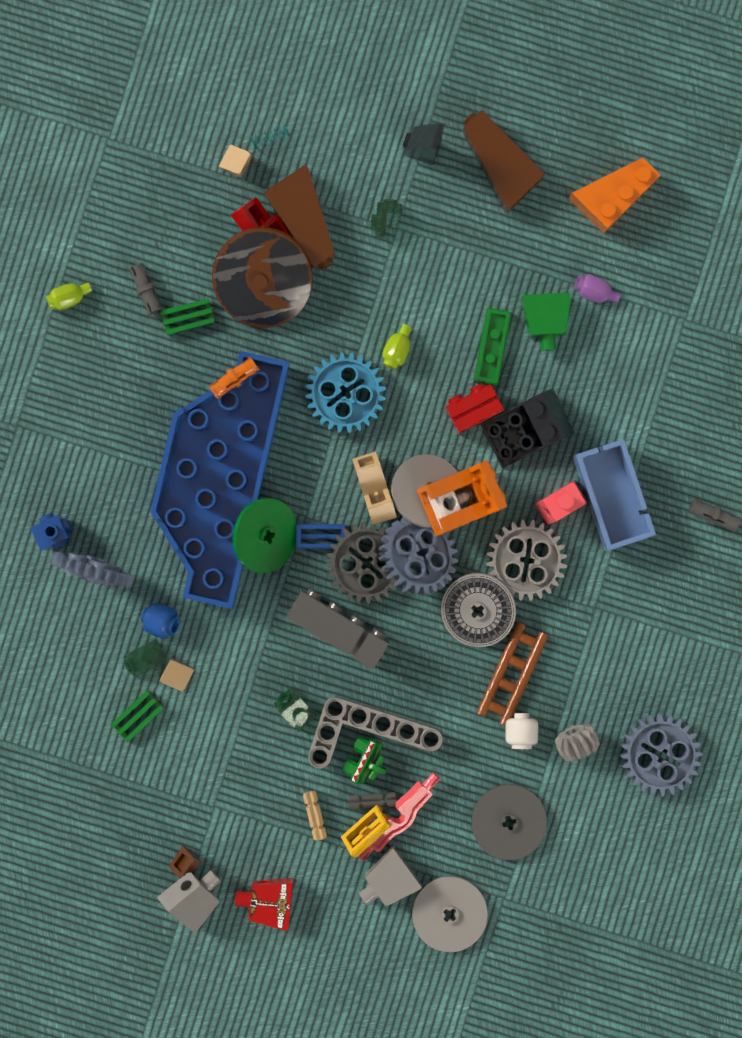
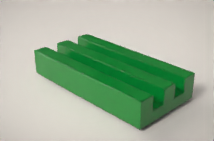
[160,298,215,336]
[110,690,164,743]

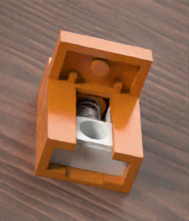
[417,460,507,536]

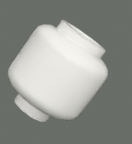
[505,713,538,749]

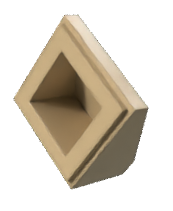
[219,145,252,178]
[159,658,195,692]

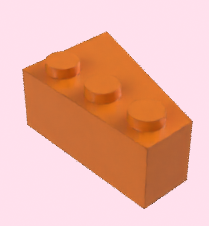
[569,158,660,234]

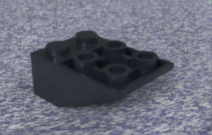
[481,388,575,469]

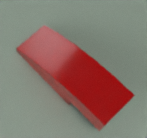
[231,197,292,237]

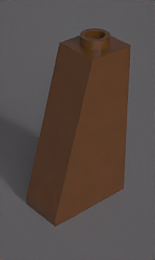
[463,110,545,213]
[264,164,335,271]

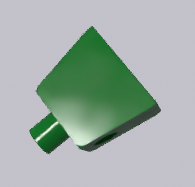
[521,292,571,351]

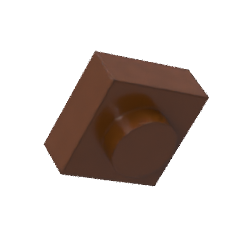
[169,846,201,879]

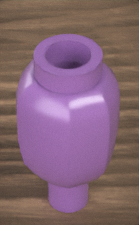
[574,274,620,303]

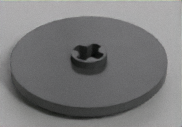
[472,784,547,860]

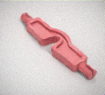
[358,772,441,861]

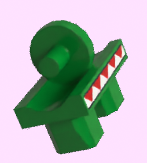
[342,738,387,784]

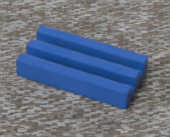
[296,524,346,549]

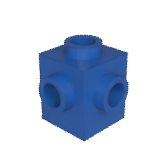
[30,513,73,551]

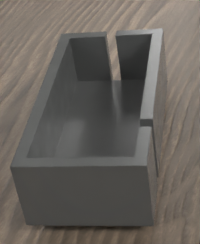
[286,589,389,670]

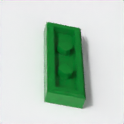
[473,307,512,386]

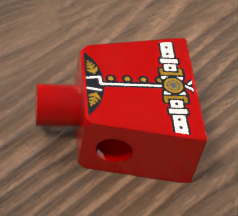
[235,878,294,931]

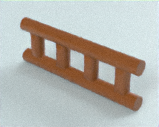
[477,622,549,726]

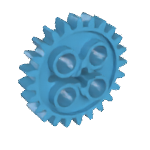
[305,352,386,434]

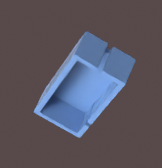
[572,439,656,551]

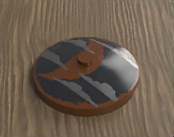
[212,227,313,328]

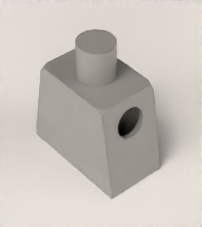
[359,845,422,906]
[157,870,221,933]

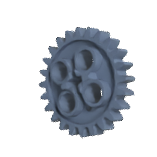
[378,517,458,596]
[51,552,134,588]
[619,713,703,796]

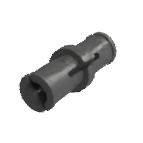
[129,263,163,315]
[688,498,741,532]

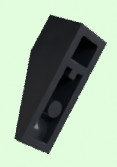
[402,123,445,165]

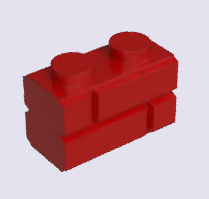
[445,382,504,435]

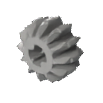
[555,723,600,762]

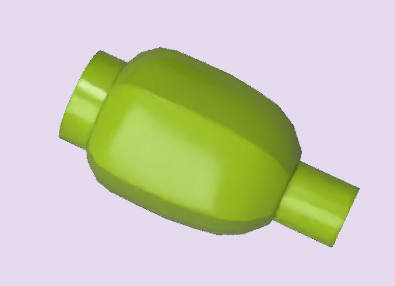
[45,282,92,311]
[382,324,411,370]

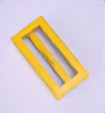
[341,805,392,858]

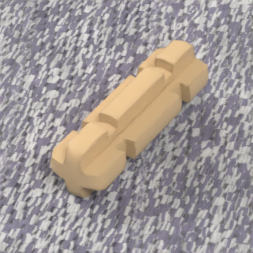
[303,791,327,840]

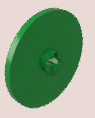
[233,498,297,573]

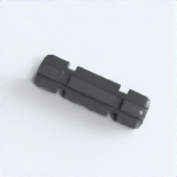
[348,792,397,809]

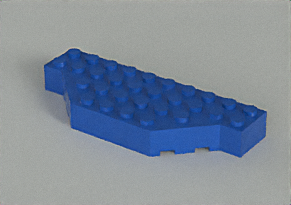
[150,351,290,609]

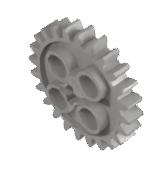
[486,520,567,601]

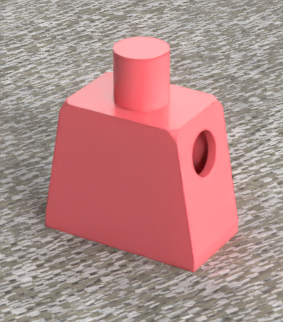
[534,480,587,525]

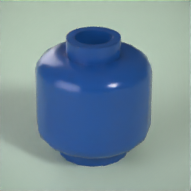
[141,602,180,639]

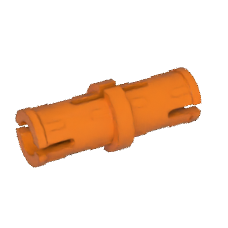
[209,357,259,399]

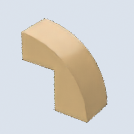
[352,452,397,525]

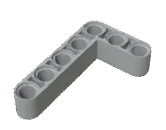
[308,696,443,769]

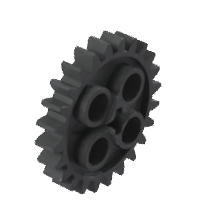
[325,522,405,604]

